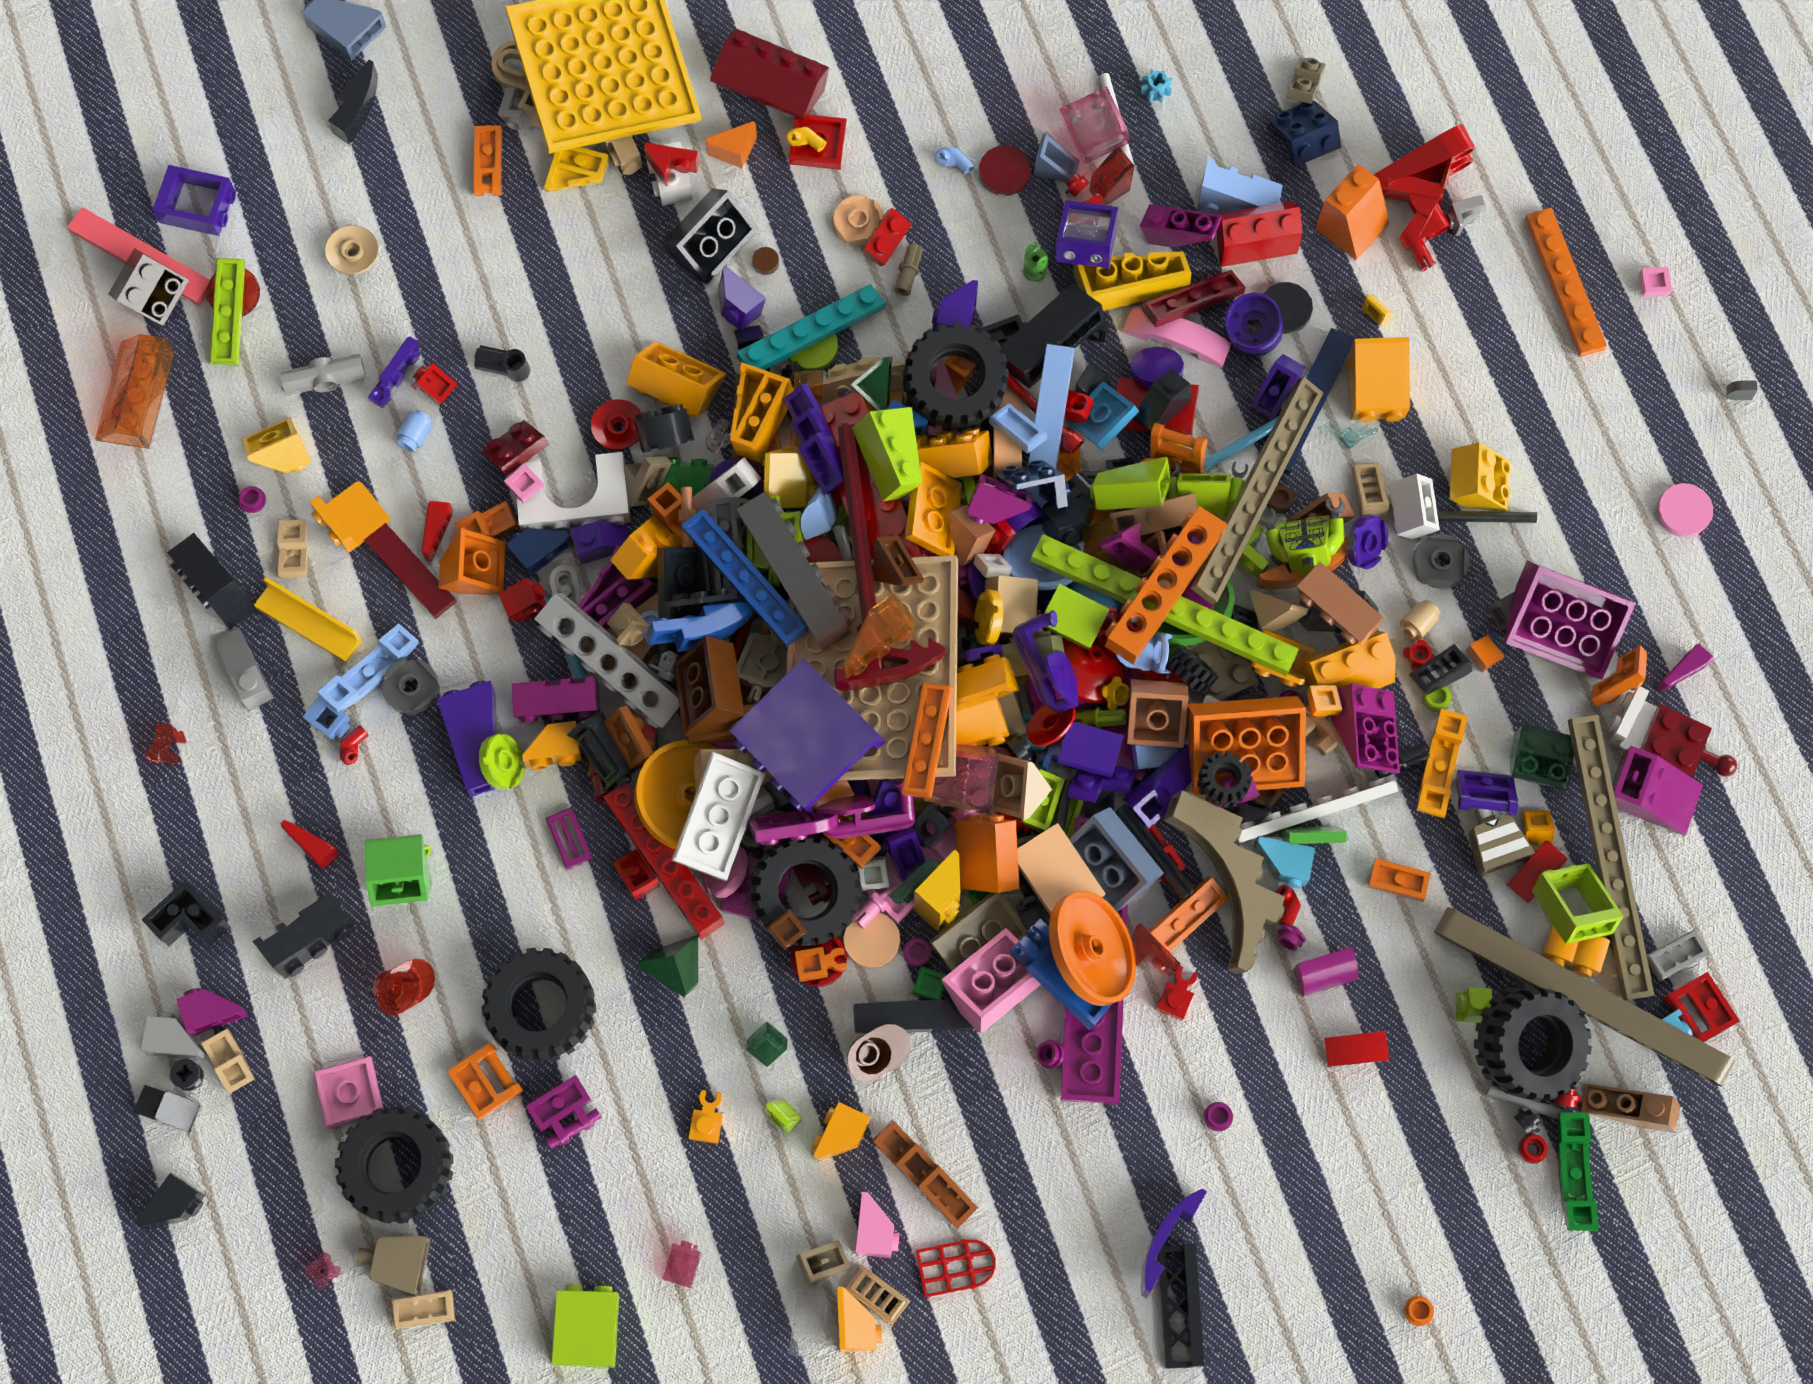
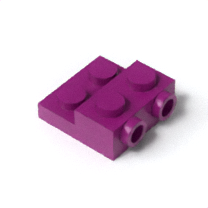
[721,851,792,922]

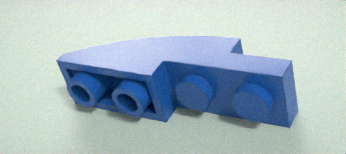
[645,600,754,652]

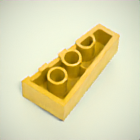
[1073,252,1191,311]

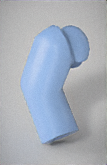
[935,148,974,174]

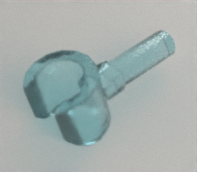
[1339,427,1378,448]

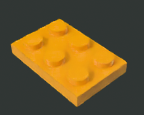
[905,462,962,556]

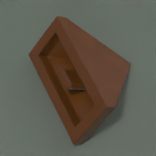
[874,535,924,586]

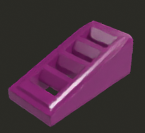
[1656,644,1714,693]

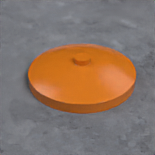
[1049,891,1136,1006]

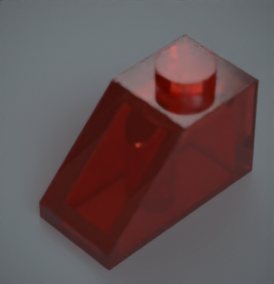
[1089,146,1134,205]

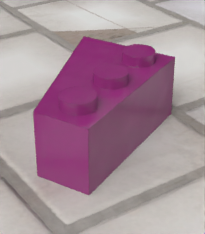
[511,676,600,723]

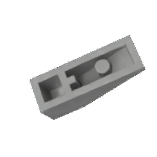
[213,627,274,711]

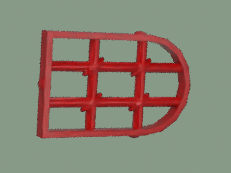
[916,1239,996,1298]

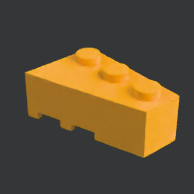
[610,515,682,580]

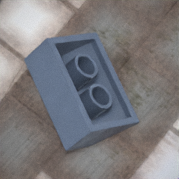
[1069,807,1164,912]

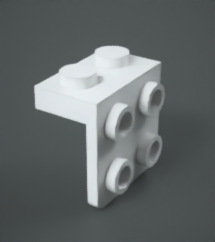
[1608,686,1657,751]

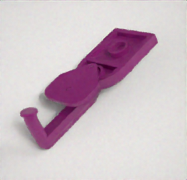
[748,778,915,845]

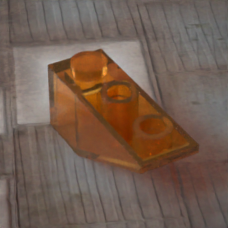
[843,593,915,679]

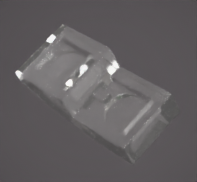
[789,1291,827,1358]

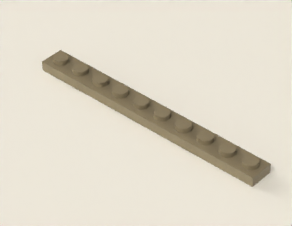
[1191,377,1323,604]
[1567,715,1654,1000]

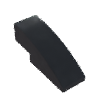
[328,59,378,144]

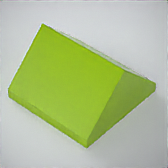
[1043,583,1110,650]

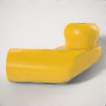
[786,127,826,152]

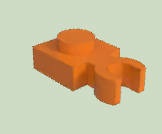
[795,947,847,982]

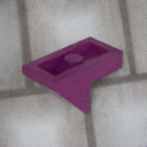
[1100,523,1157,571]

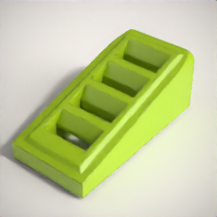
[765,1099,802,1134]

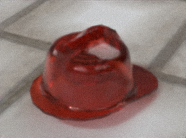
[370,959,435,1016]

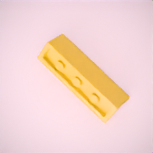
[254,577,362,664]

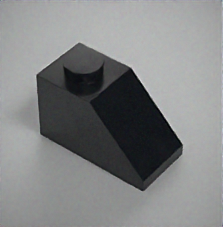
[1134,368,1192,433]
[1042,494,1095,546]
[134,1173,206,1229]

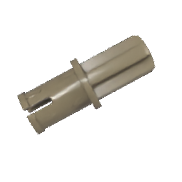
[894,243,923,296]

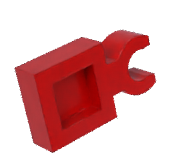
[1156,966,1197,1021]

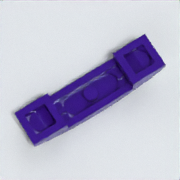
[1141,1189,1207,1299]

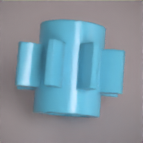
[1141,69,1172,103]

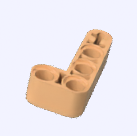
[993,388,1022,482]

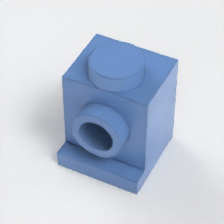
[303,696,351,741]

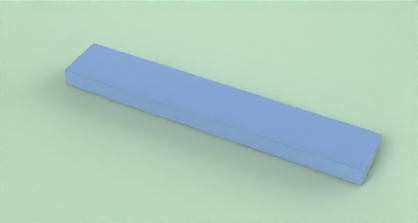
[1024,344,1075,509]

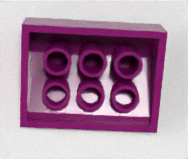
[1504,560,1636,680]

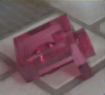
[662,1240,702,1289]

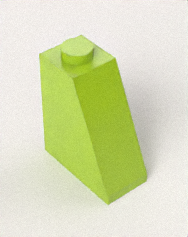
[1090,457,1171,510]

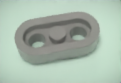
[549,565,582,620]

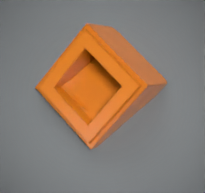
[1465,635,1505,672]

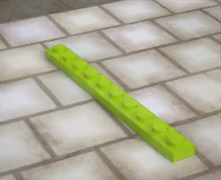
[1030,534,1299,676]

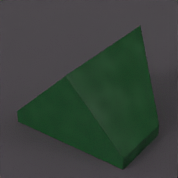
[850,356,893,411]
[637,935,698,997]

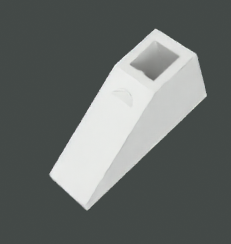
[692,457,761,514]

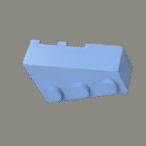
[1197,158,1282,214]

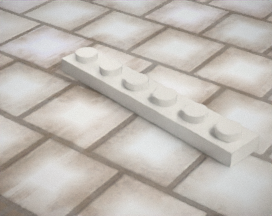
[1236,777,1398,843]

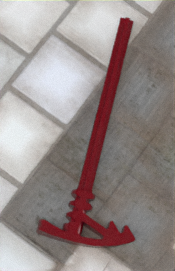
[833,423,947,691]

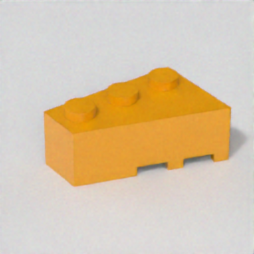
[730,362,794,463]

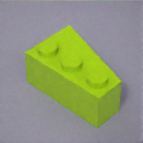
[852,407,922,501]

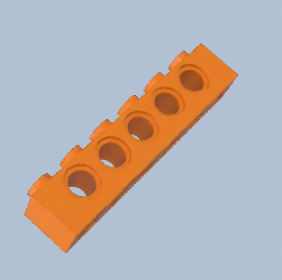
[1105,506,1227,665]

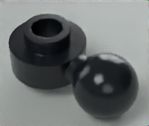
[1006,734,1037,764]

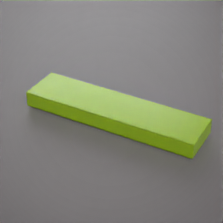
[210,258,245,366]

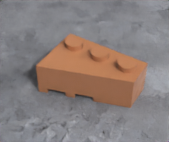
[1297,562,1384,646]

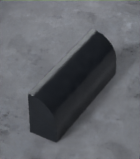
[1000,284,1106,389]

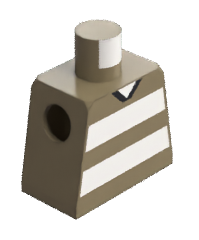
[1468,809,1535,877]

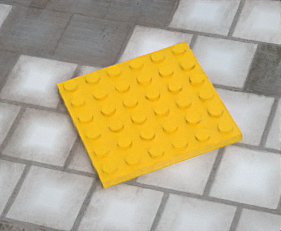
[506,0,701,153]

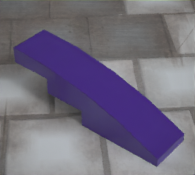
[783,384,844,495]

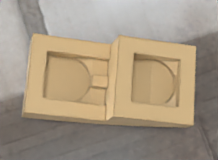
[277,519,308,578]
[201,1028,255,1094]

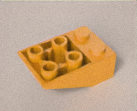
[916,428,994,478]

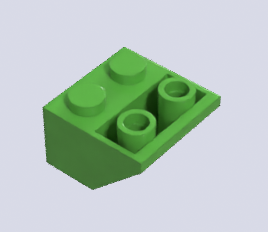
[364,834,431,907]

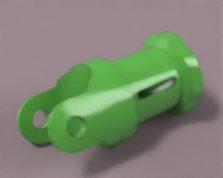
[1023,242,1048,282]

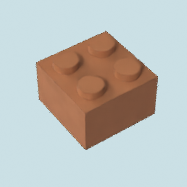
[1126,679,1189,748]

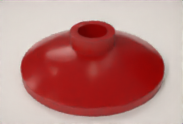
[591,399,642,450]
[1026,699,1076,746]

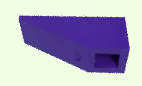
[1122,744,1192,828]

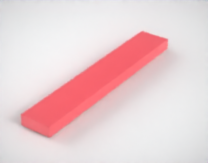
[67,207,214,306]

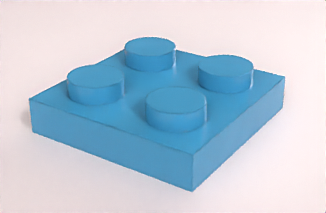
[1066,381,1139,450]

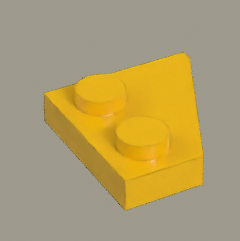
[544,147,610,192]

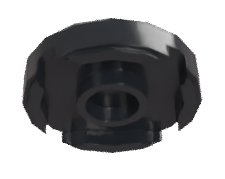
[1264,282,1313,334]

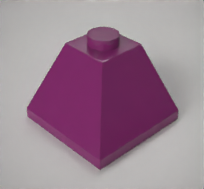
[967,474,1032,525]

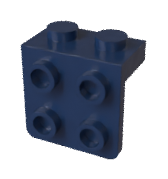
[1269,100,1341,167]
[996,460,1070,508]

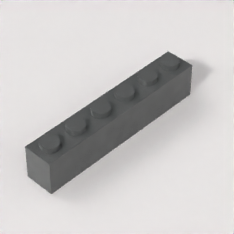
[737,492,852,650]

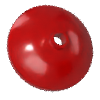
[1062,637,1126,703]

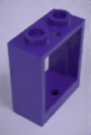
[152,165,236,236]

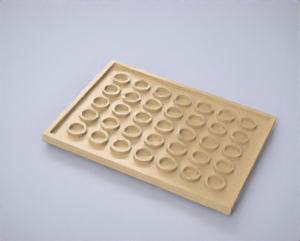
[787,555,958,781]

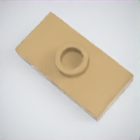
[391,1290,455,1330]

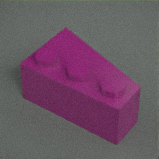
[578,546,656,643]

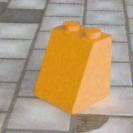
[1346,337,1410,423]

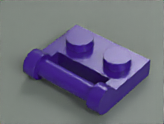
[1455,770,1518,816]

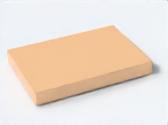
[1017,823,1106,916]

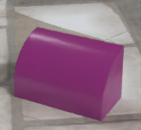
[1293,947,1358,997]

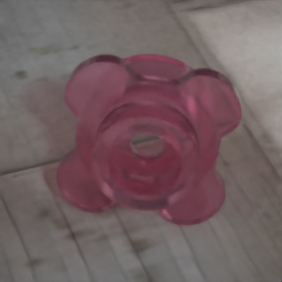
[305,1253,341,1289]

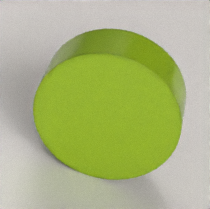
[1422,686,1452,712]

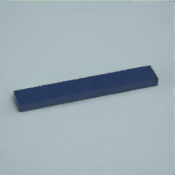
[1284,328,1355,475]

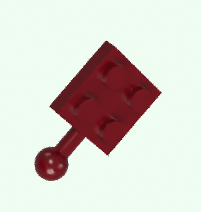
[1640,704,1738,777]

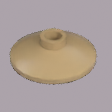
[325,225,379,275]

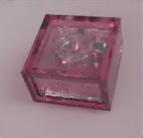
[1059,86,1131,165]

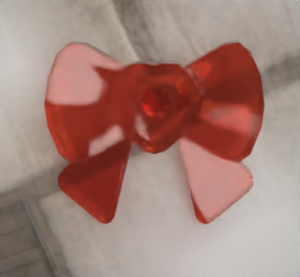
[145,723,187,766]

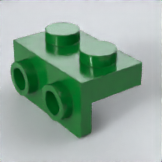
[660,457,714,497]

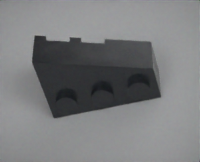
[167,533,256,630]
[252,894,355,979]

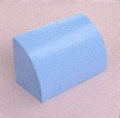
[801,486,839,540]

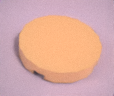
[832,195,884,246]
[843,913,901,969]

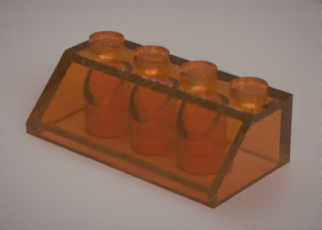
[95,334,175,449]

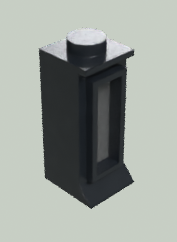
[567,713,639,790]

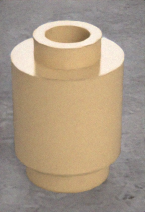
[1400,600,1440,640]

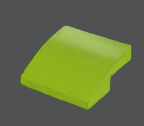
[1021,769,1084,839]

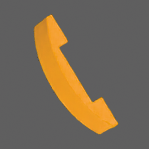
[1416,708,1468,818]

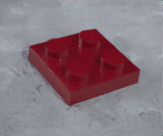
[481,420,549,476]

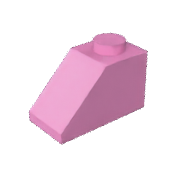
[856,1192,900,1258]

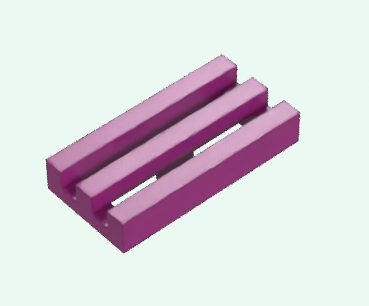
[545,807,593,871]

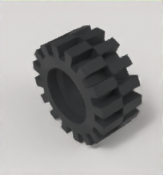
[1167,645,1219,695]
[1197,751,1253,807]

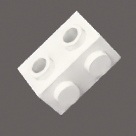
[646,141,693,206]
[1390,474,1440,540]

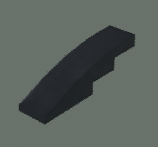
[853,1000,975,1034]

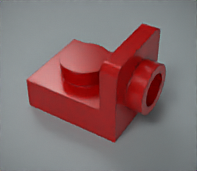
[411,363,457,405]

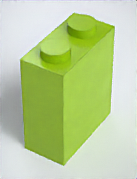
[552,1285,619,1368]

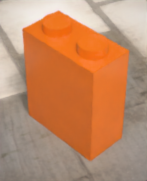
[956,813,1019,893]

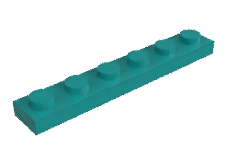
[736,284,886,370]

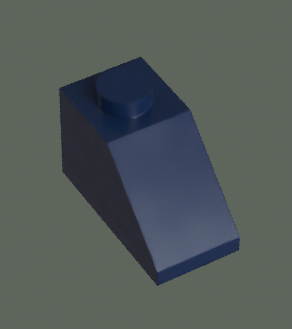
[506,528,573,577]

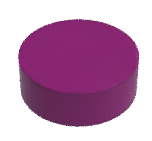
[903,938,932,968]

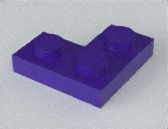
[1068,766,1136,803]

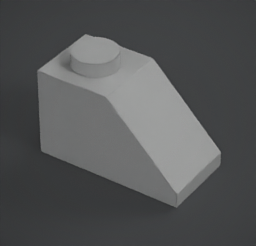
[141,1012,206,1060]

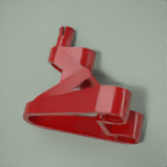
[1374,124,1476,272]

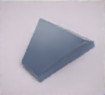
[1034,131,1080,183]

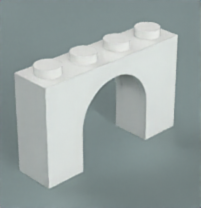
[514,452,631,532]

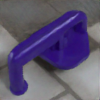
[1012,610,1078,712]

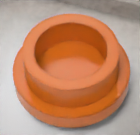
[1404,1296,1434,1326]

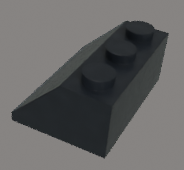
[661,188,758,284]

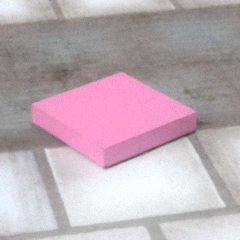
[313,1056,384,1129]

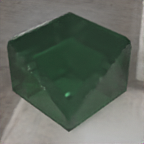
[746,1021,788,1067]

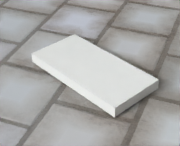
[672,752,765,881]

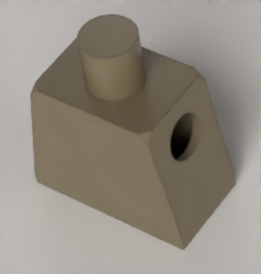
[356,1236,431,1295]

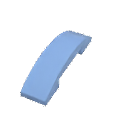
[317,623,418,712]

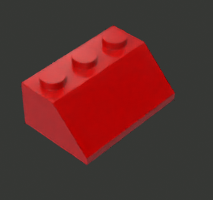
[1216,201,1302,267]

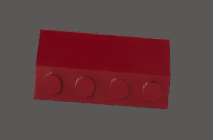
[710,28,829,120]

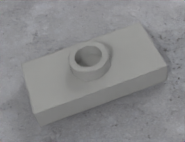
[1646,929,1711,982]

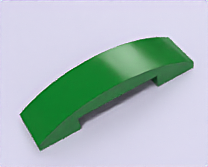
[1557,1112,1598,1231]

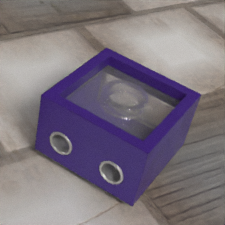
[1056,200,1118,268]

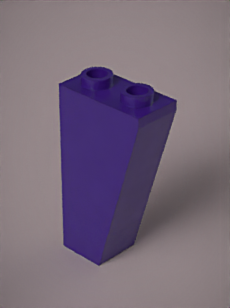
[437,681,497,797]

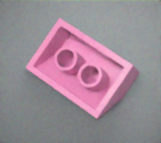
[942,928,1041,1034]

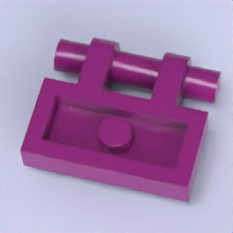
[526,1075,602,1149]

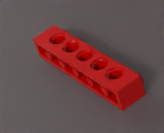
[603,782,725,940]

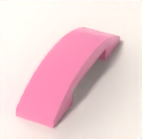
[1122,308,1232,368]

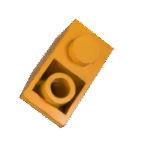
[522,721,582,770]
[811,1102,871,1162]

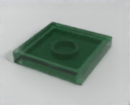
[888,857,941,906]

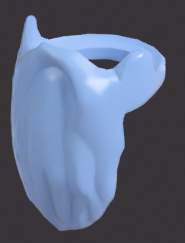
[1117,633,1173,674]

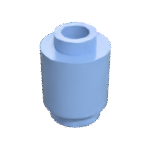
[395,410,433,452]

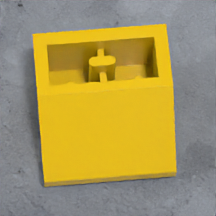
[1450,442,1511,511]

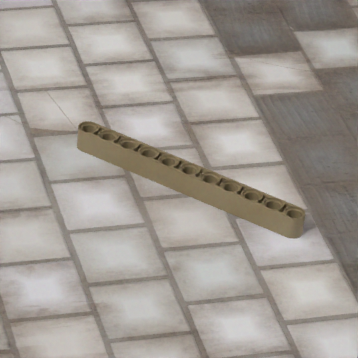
[1434,907,1736,1087]

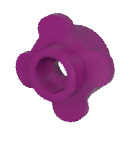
[1277,924,1306,951]

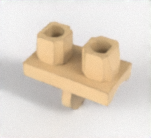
[1305,704,1343,756]

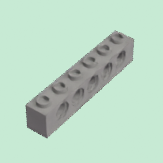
[534,593,680,728]

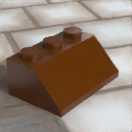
[674,635,744,737]

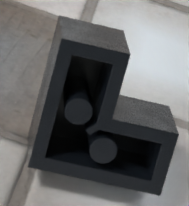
[141,880,231,947]

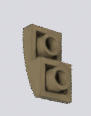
[1286,58,1326,104]

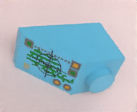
[1254,836,1315,889]

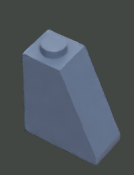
[301,0,387,61]

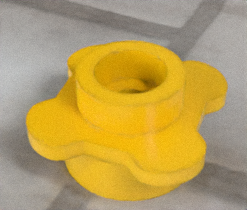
[1101,677,1130,710]

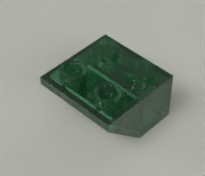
[1510,723,1574,791]

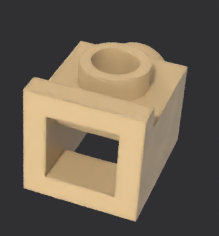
[605,136,642,175]

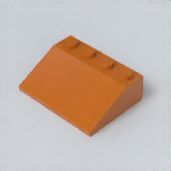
[1187,696,1306,795]

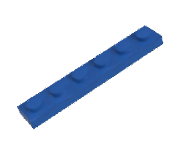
[681,509,809,648]

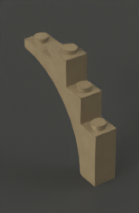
[1163,790,1285,974]

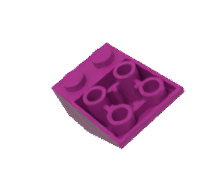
[1331,684,1400,774]
[1612,745,1703,836]

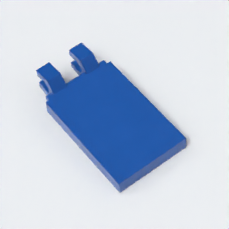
[1010,919,1112,1030]

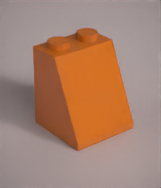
[1315,164,1390,260]

